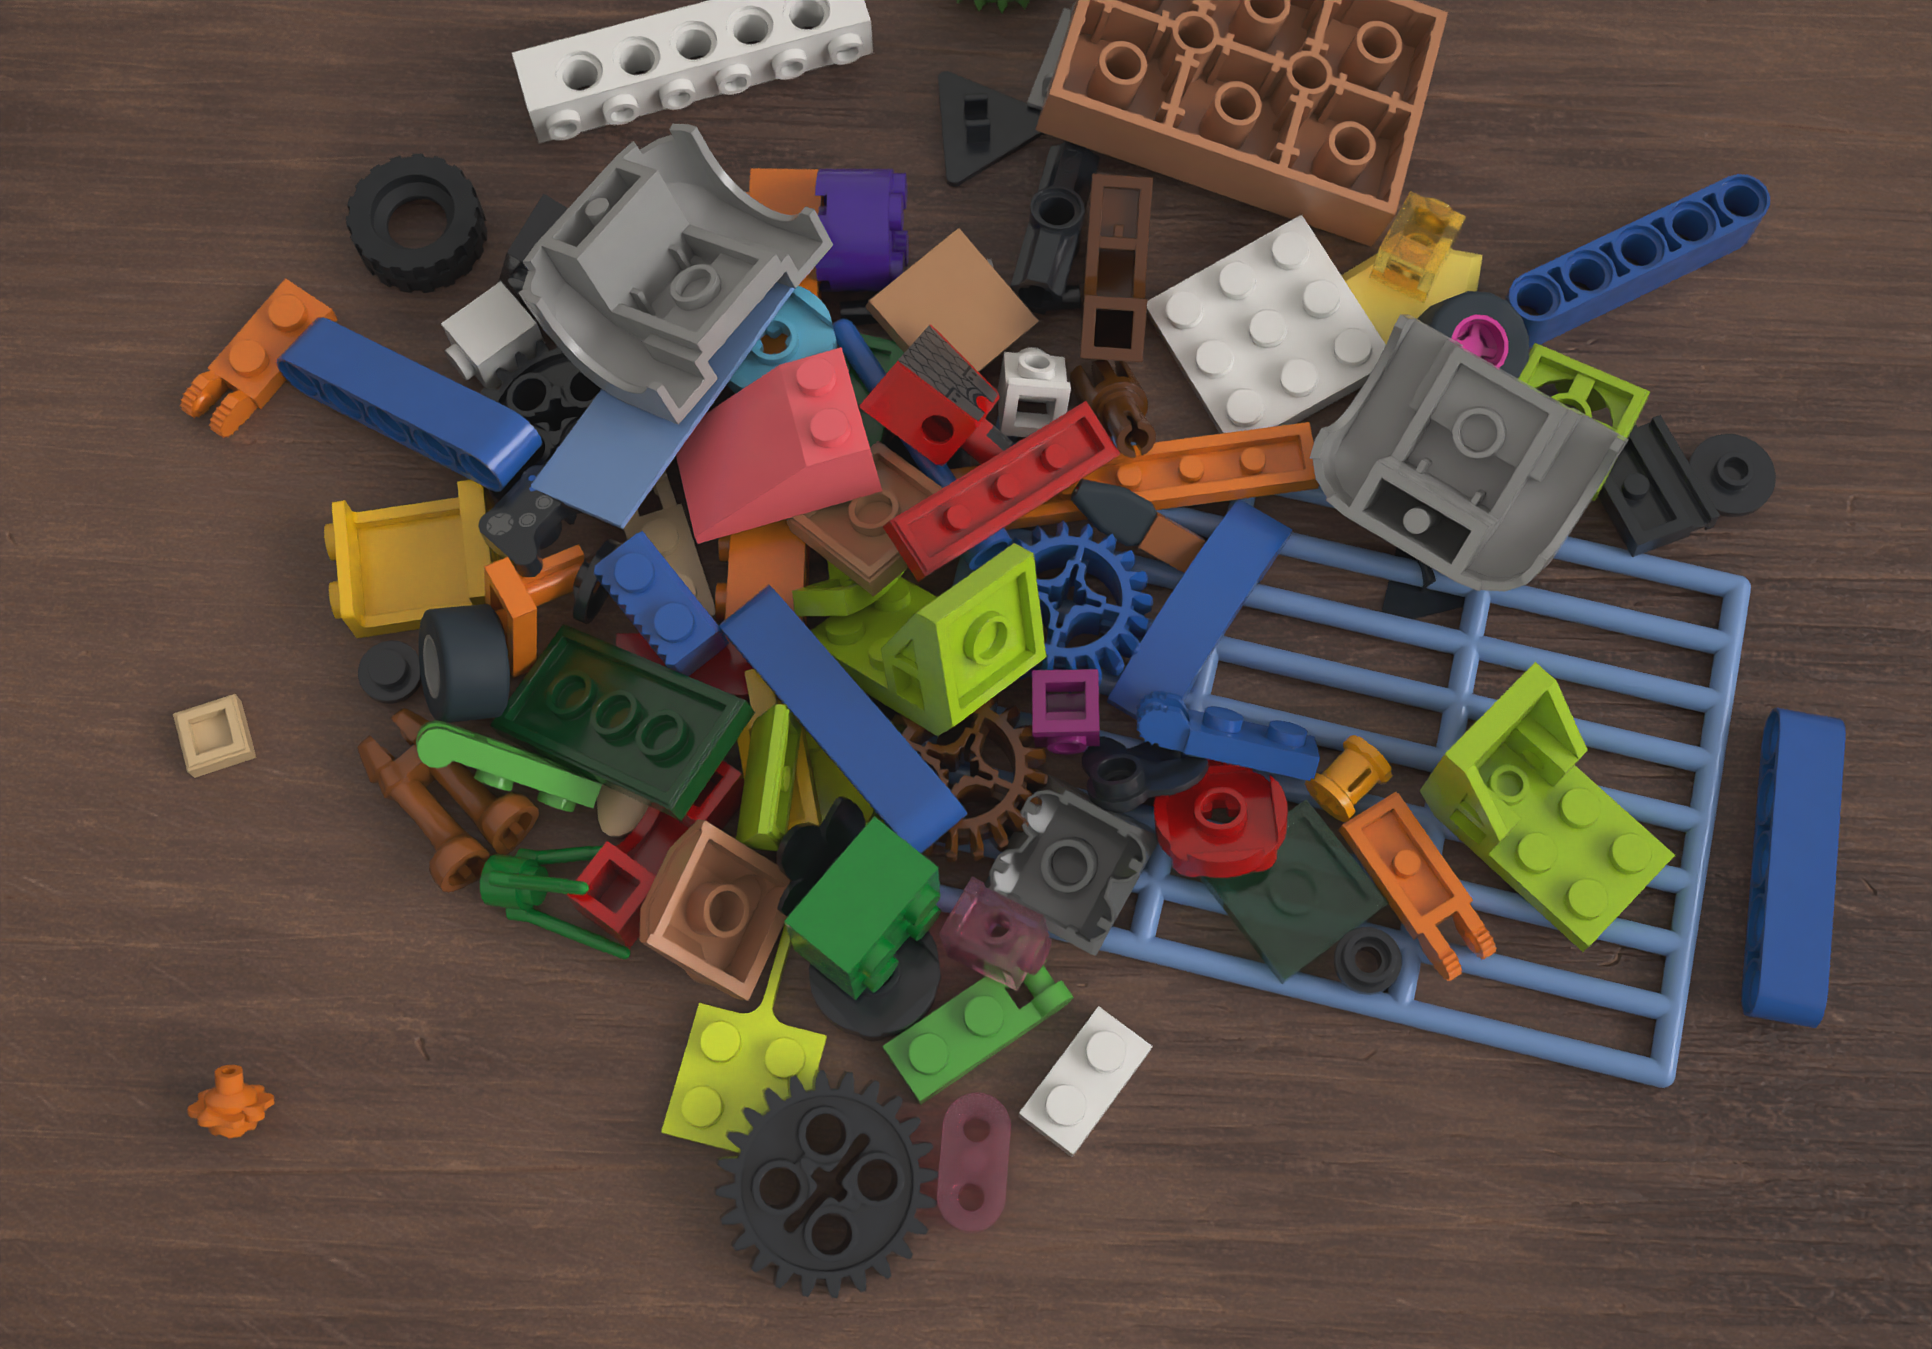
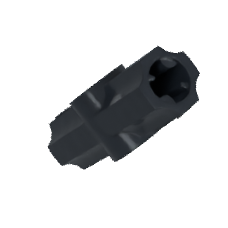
[1010,141,1100,315]

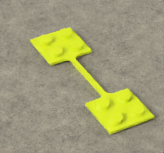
[661,730,886,1153]

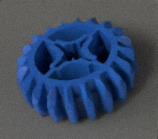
[1013,521,1153,694]

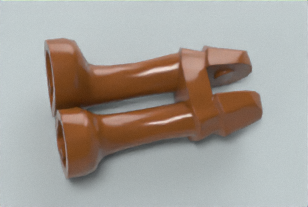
[357,708,539,893]

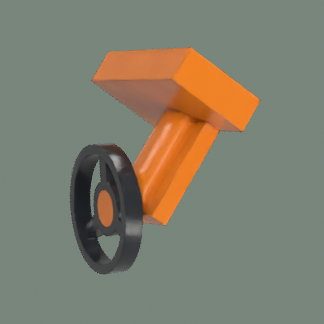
[484,539,622,678]

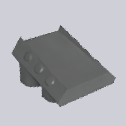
[980,774,1158,956]

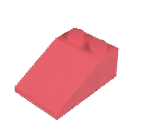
[676,347,882,544]

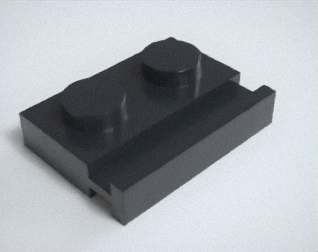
[1598,415,1720,557]

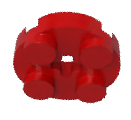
[1154,758,1288,878]

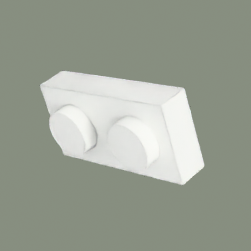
[1018,1006,1152,1157]

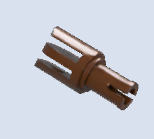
[1069,360,1156,458]

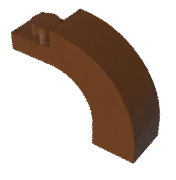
[1080,173,1153,363]

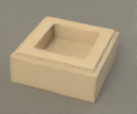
[173,694,257,778]

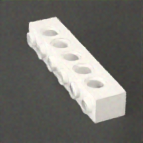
[512,0,873,143]

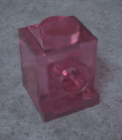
[939,877,1051,991]

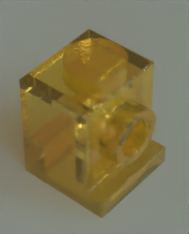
[1370,191,1466,303]

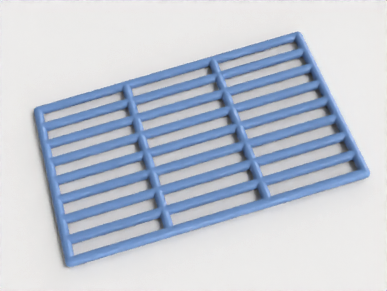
[888,411,1751,1088]

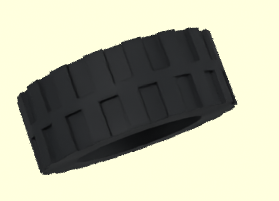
[346,154,488,293]

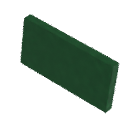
[490,624,755,821]

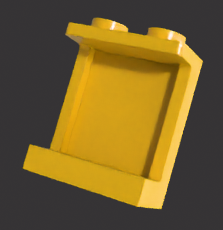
[324,480,500,638]

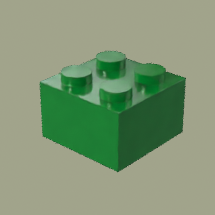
[784,816,942,1000]

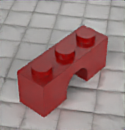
[566,761,744,949]

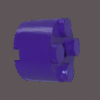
[815,169,909,292]

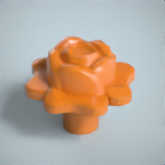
[187,1065,275,1138]

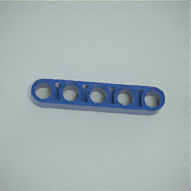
[1505,174,1770,348]
[276,317,542,492]
[718,584,968,853]
[1741,708,1846,1028]

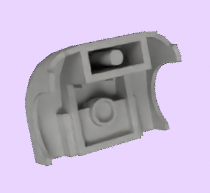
[518,124,833,425]
[1310,314,1629,591]

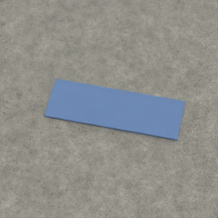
[531,282,795,529]

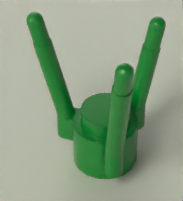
[480,845,631,959]

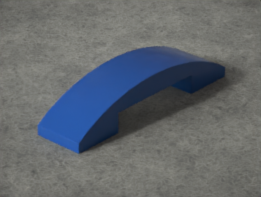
[1107,499,1293,720]

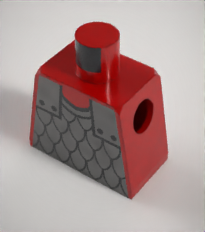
[859,324,1013,466]

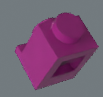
[1032,669,1100,754]

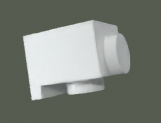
[998,347,1071,437]

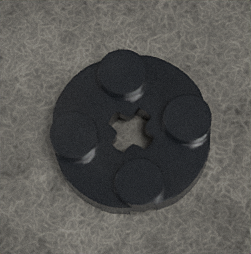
[809,930,941,1041]

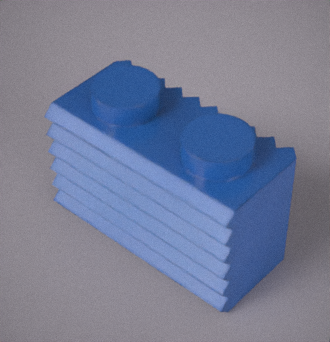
[594,531,729,676]

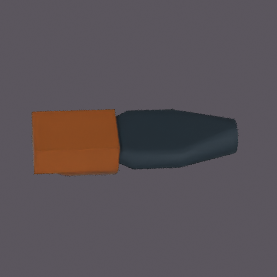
[1070,479,1206,573]

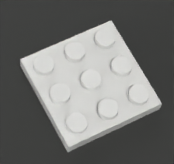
[1146,214,1386,434]

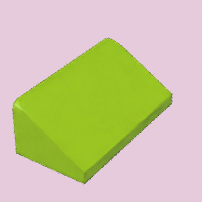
[736,704,802,851]

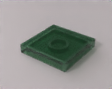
[1201,800,1389,984]

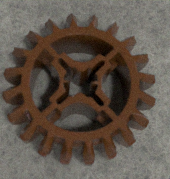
[891,695,1048,863]

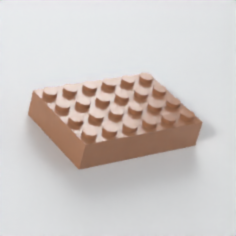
[1035,0,1448,247]

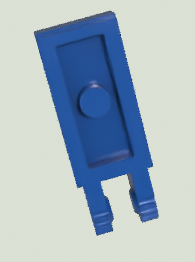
[1136,691,1320,781]

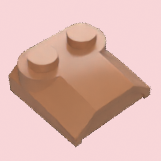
[639,820,791,1001]

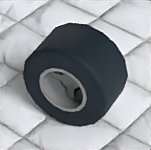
[418,604,510,723]

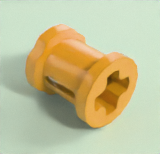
[1305,735,1393,822]

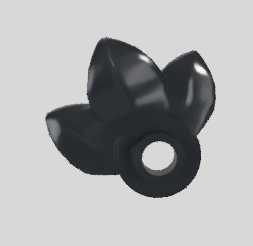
[1082,736,1209,813]
[776,796,866,917]

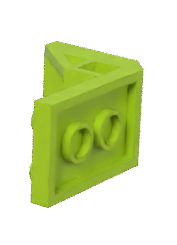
[810,543,1046,736]
[1420,662,1675,952]

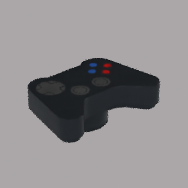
[478,465,583,578]

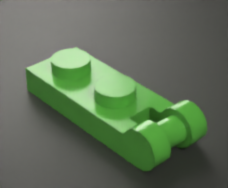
[416,720,602,812]
[883,943,1074,1105]

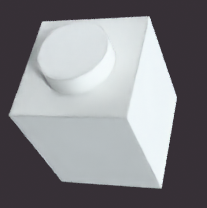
[441,281,544,389]

